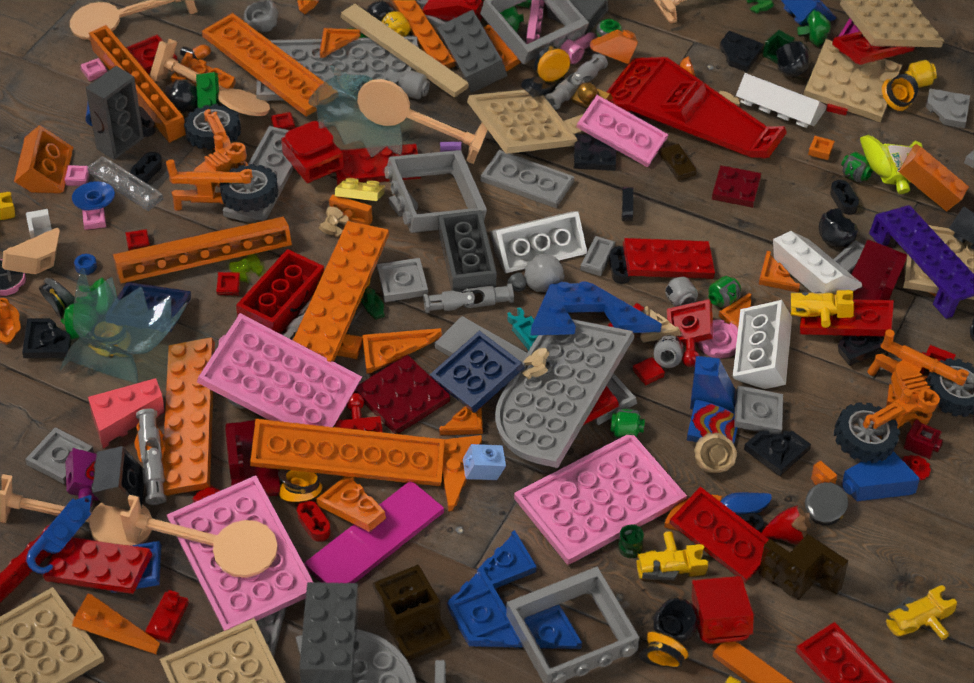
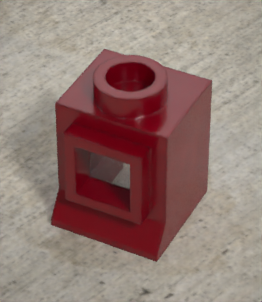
[904,418,943,460]

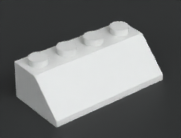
[736,73,827,128]
[490,211,587,273]
[773,231,862,294]
[733,300,792,389]

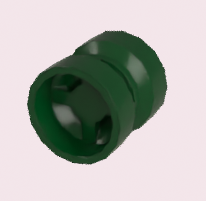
[618,524,644,558]

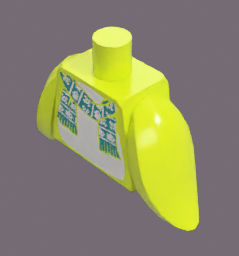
[860,135,922,194]

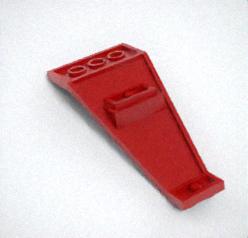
[606,57,787,158]

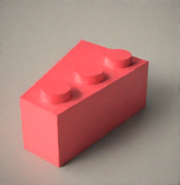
[88,378,165,449]

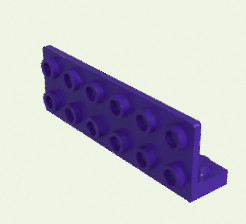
[869,205,974,319]

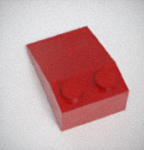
[422,0,485,21]

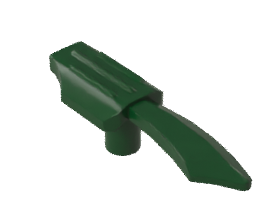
[360,288,385,320]

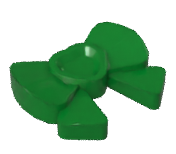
[746,0,774,13]

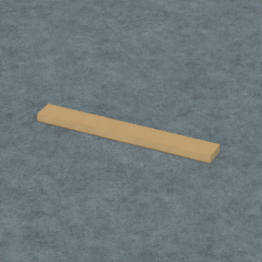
[341,4,469,98]

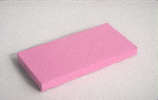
[576,95,668,167]

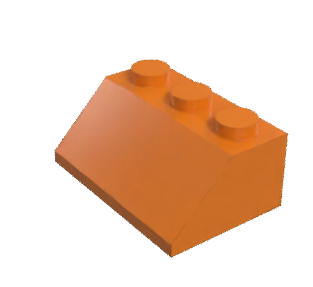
[14,125,73,193]
[898,144,969,212]

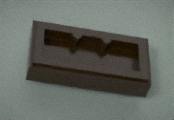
[659,143,697,181]

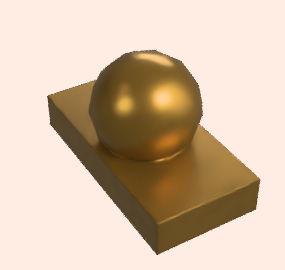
[570,83,613,108]

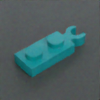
[507,307,538,351]

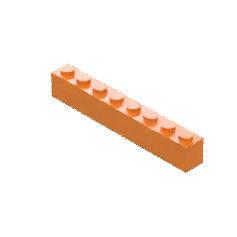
[89,25,186,143]
[113,217,292,284]

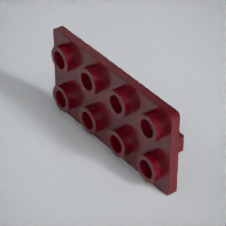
[852,240,907,300]
[225,419,280,497]

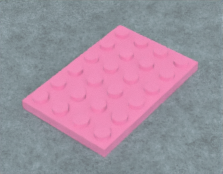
[197,313,362,427]
[514,435,687,565]
[167,475,313,631]

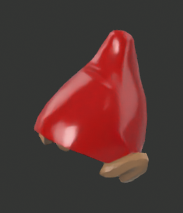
[761,505,811,545]

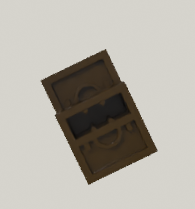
[759,534,849,600]
[373,564,452,662]

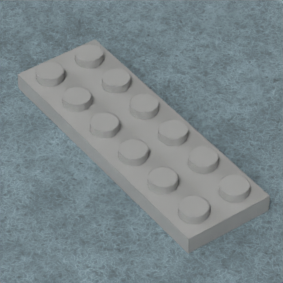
[223,126,294,223]

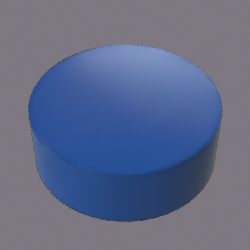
[74,254,97,275]

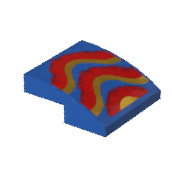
[687,399,738,443]

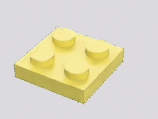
[335,178,385,201]

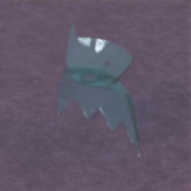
[309,65,402,157]
[60,268,188,383]

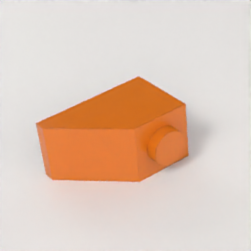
[590,30,638,64]

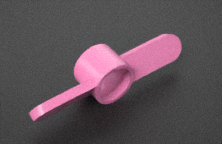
[560,33,596,65]

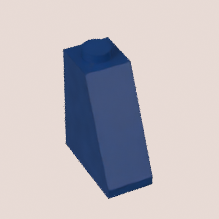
[690,356,736,413]
[842,451,920,501]

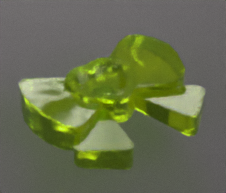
[229,254,263,282]

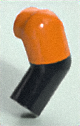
[180,45,211,61]

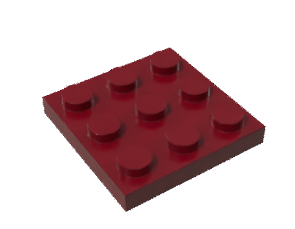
[354,355,450,434]

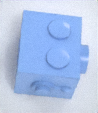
[463,444,506,480]

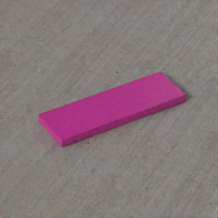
[304,482,444,583]

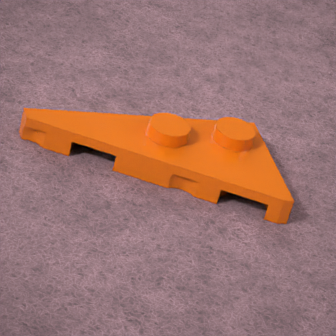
[363,328,442,374]
[442,435,482,512]
[72,593,160,654]

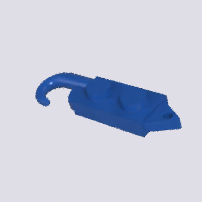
[27,495,92,574]

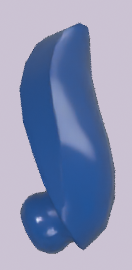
[720,492,772,515]

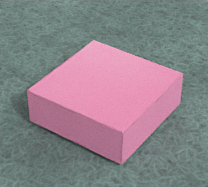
[80,58,107,82]
[65,165,90,186]
[82,207,106,230]

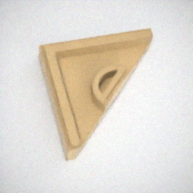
[640,306,682,343]

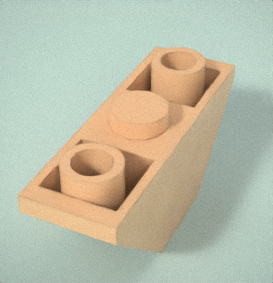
[2,228,60,274]

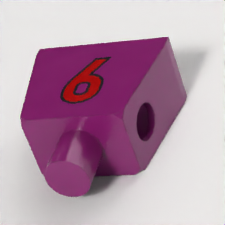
[65,448,99,507]

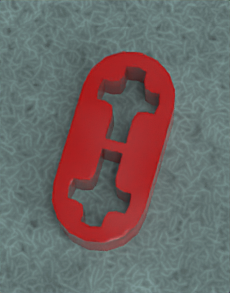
[297,500,331,542]

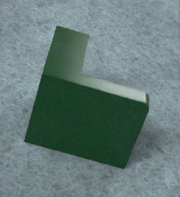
[763,30,795,64]

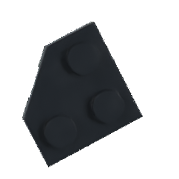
[720,31,764,73]
[574,134,616,171]
[22,318,71,359]
[838,335,886,366]
[744,431,811,476]

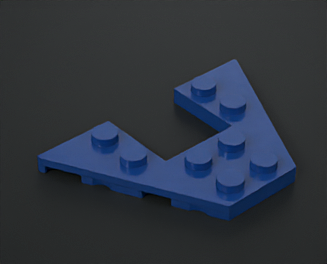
[530,281,662,336]
[447,530,582,649]

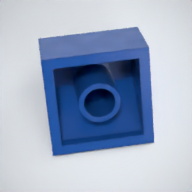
[781,0,837,26]

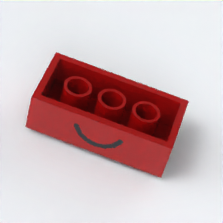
[236,249,324,334]

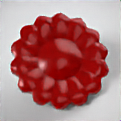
[902,455,931,481]

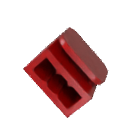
[281,121,344,183]
[692,576,754,644]

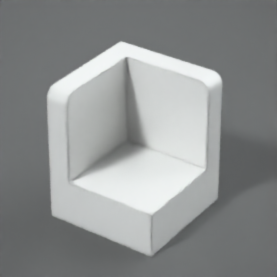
[26,209,52,239]

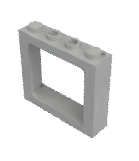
[480,0,589,64]
[384,150,487,233]
[506,567,639,683]

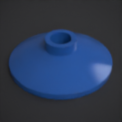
[72,182,115,210]

